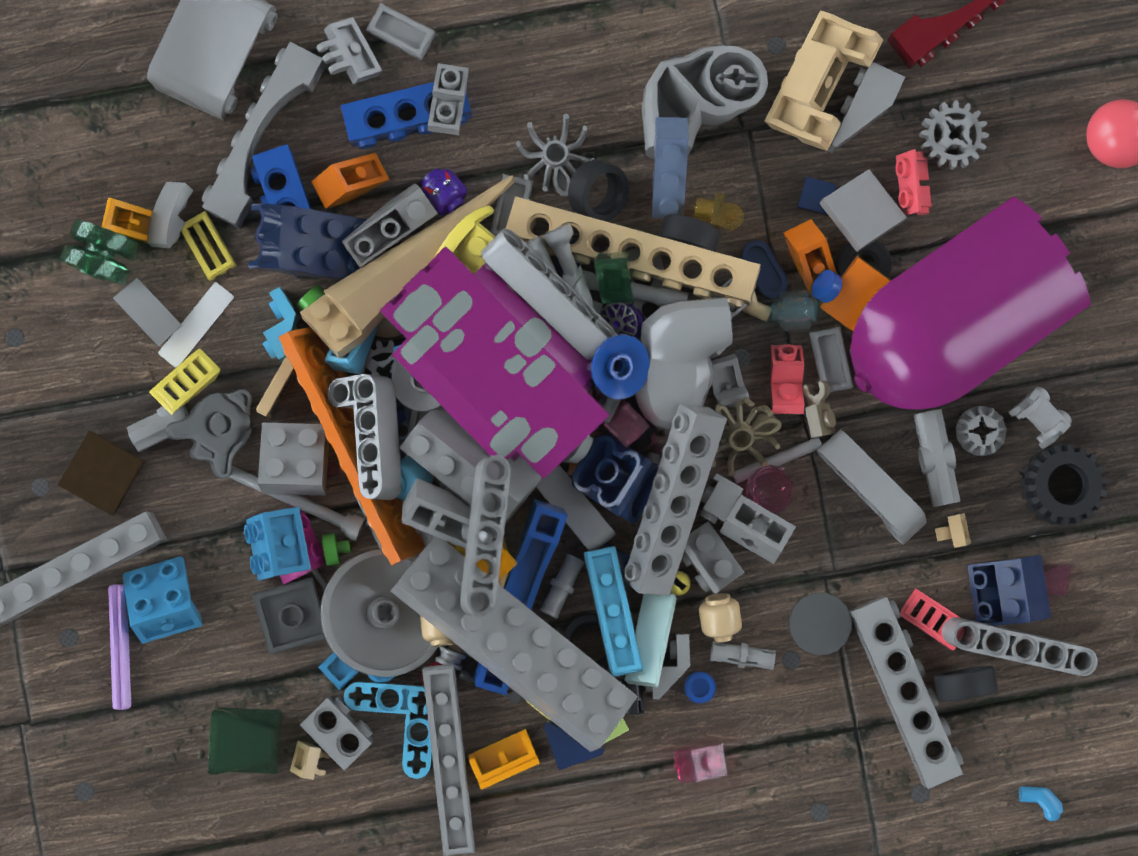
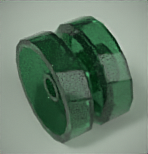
[59,219,141,286]

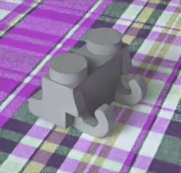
[1008,387,1072,449]

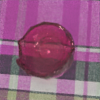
[745,465,794,514]

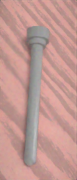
[228,466,367,542]

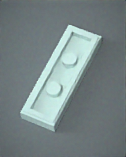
[625,594,677,687]

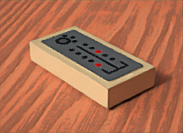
[256,357,296,418]

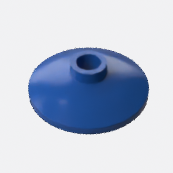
[591,334,650,399]

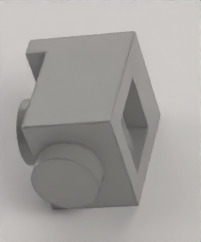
[699,473,743,524]

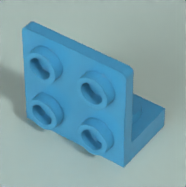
[244,507,311,581]
[123,556,203,644]

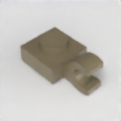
[803,381,836,438]

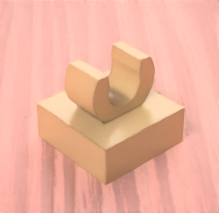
[935,513,971,548]
[290,740,330,780]

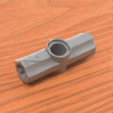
[914,409,960,507]

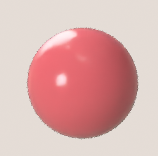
[1086,99,1138,168]

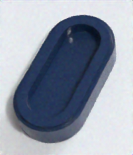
[740,240,788,299]

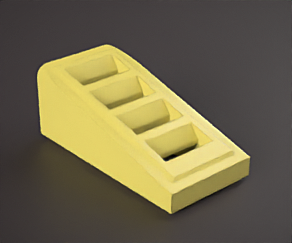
[150,349,220,415]

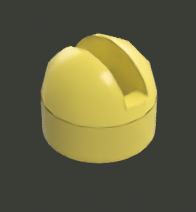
[671,571,691,596]

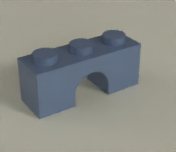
[652,117,689,218]

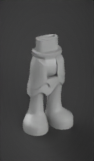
[525,223,596,311]

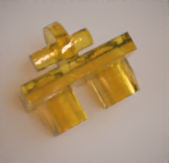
[693,193,744,231]

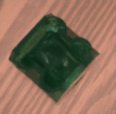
[208,707,282,775]

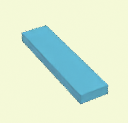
[584,546,643,677]

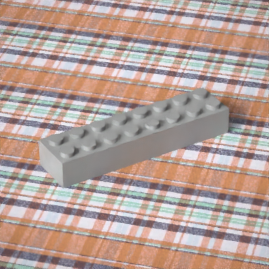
[390,536,638,752]

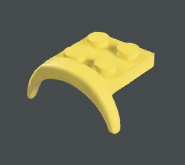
[435,206,495,274]

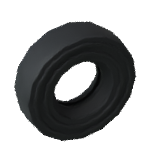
[835,240,892,278]

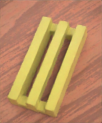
[181,211,237,281]

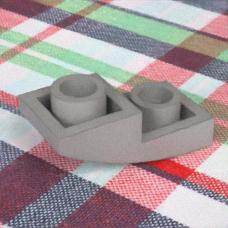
[427,63,469,136]
[147,182,193,248]
[113,277,182,346]

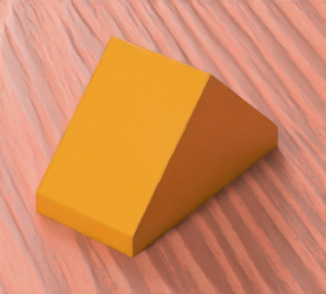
[101,198,153,243]

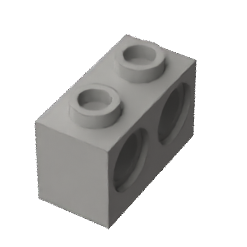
[300,696,374,771]

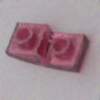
[594,392,650,447]

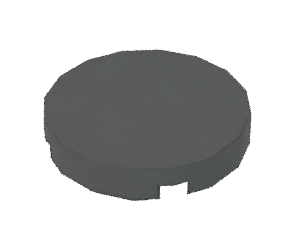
[788,593,852,655]

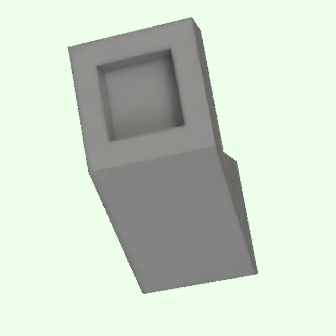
[645,633,690,699]

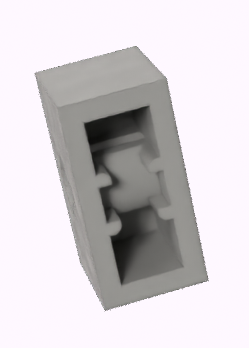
[719,495,796,564]

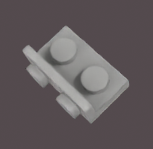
[681,521,745,595]

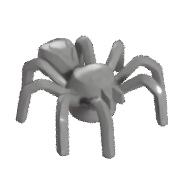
[516,114,594,196]

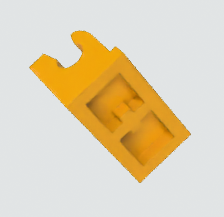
[468,729,540,790]

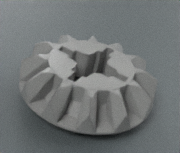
[956,406,1007,456]

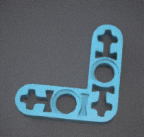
[344,681,432,779]

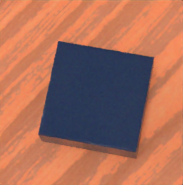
[797,177,836,216]

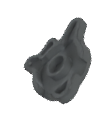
[166,389,252,479]

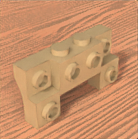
[764,10,883,151]

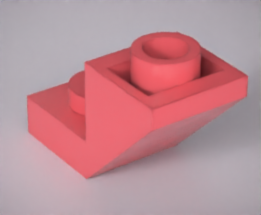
[770,344,805,414]

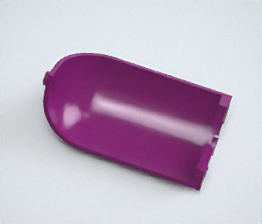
[851,196,1091,409]

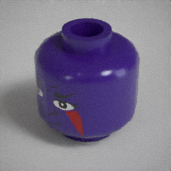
[421,168,467,215]

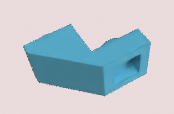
[263,287,299,362]

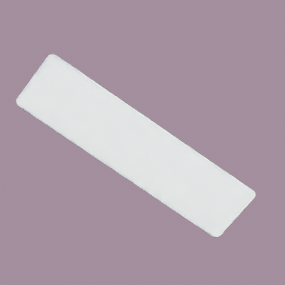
[158,282,234,368]

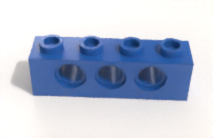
[340,82,473,149]
[250,144,312,278]

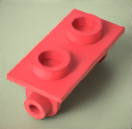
[895,149,932,216]

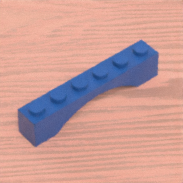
[473,499,568,695]

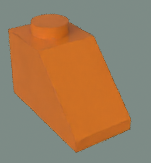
[311,152,390,209]
[783,219,837,298]

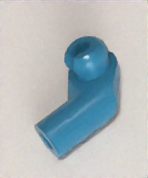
[1019,786,1063,821]

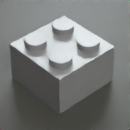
[258,423,329,496]

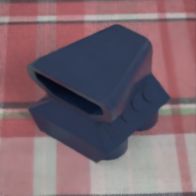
[571,432,659,523]

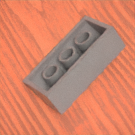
[399,406,542,525]

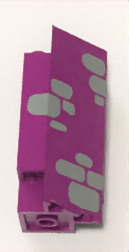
[379,246,610,479]

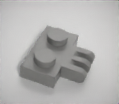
[316,17,382,84]

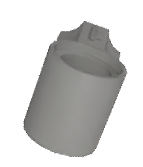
[126,400,189,452]

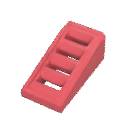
[899,588,965,651]

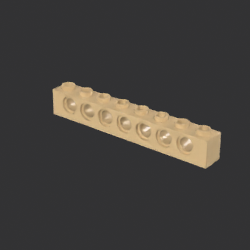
[506,196,761,308]

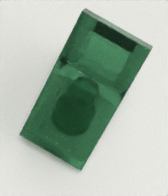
[594,252,633,304]

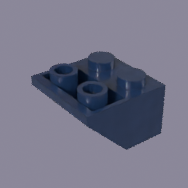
[967,555,1051,626]

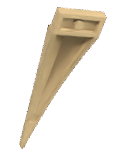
[300,175,514,359]

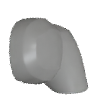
[642,45,768,160]
[635,297,733,430]

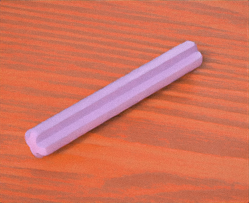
[108,584,131,710]

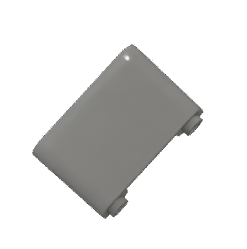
[147,0,278,121]

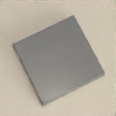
[819,170,907,252]

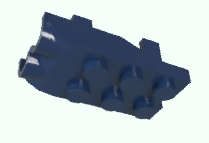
[248,204,369,280]

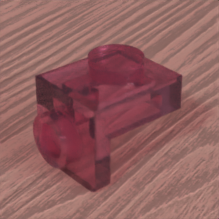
[674,744,727,782]

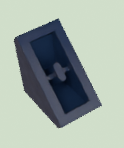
[544,719,604,770]

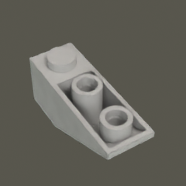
[828,62,905,153]
[342,183,438,267]

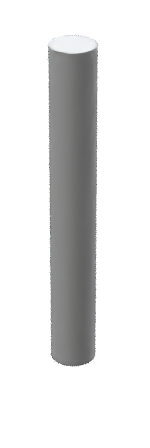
[732,437,822,484]

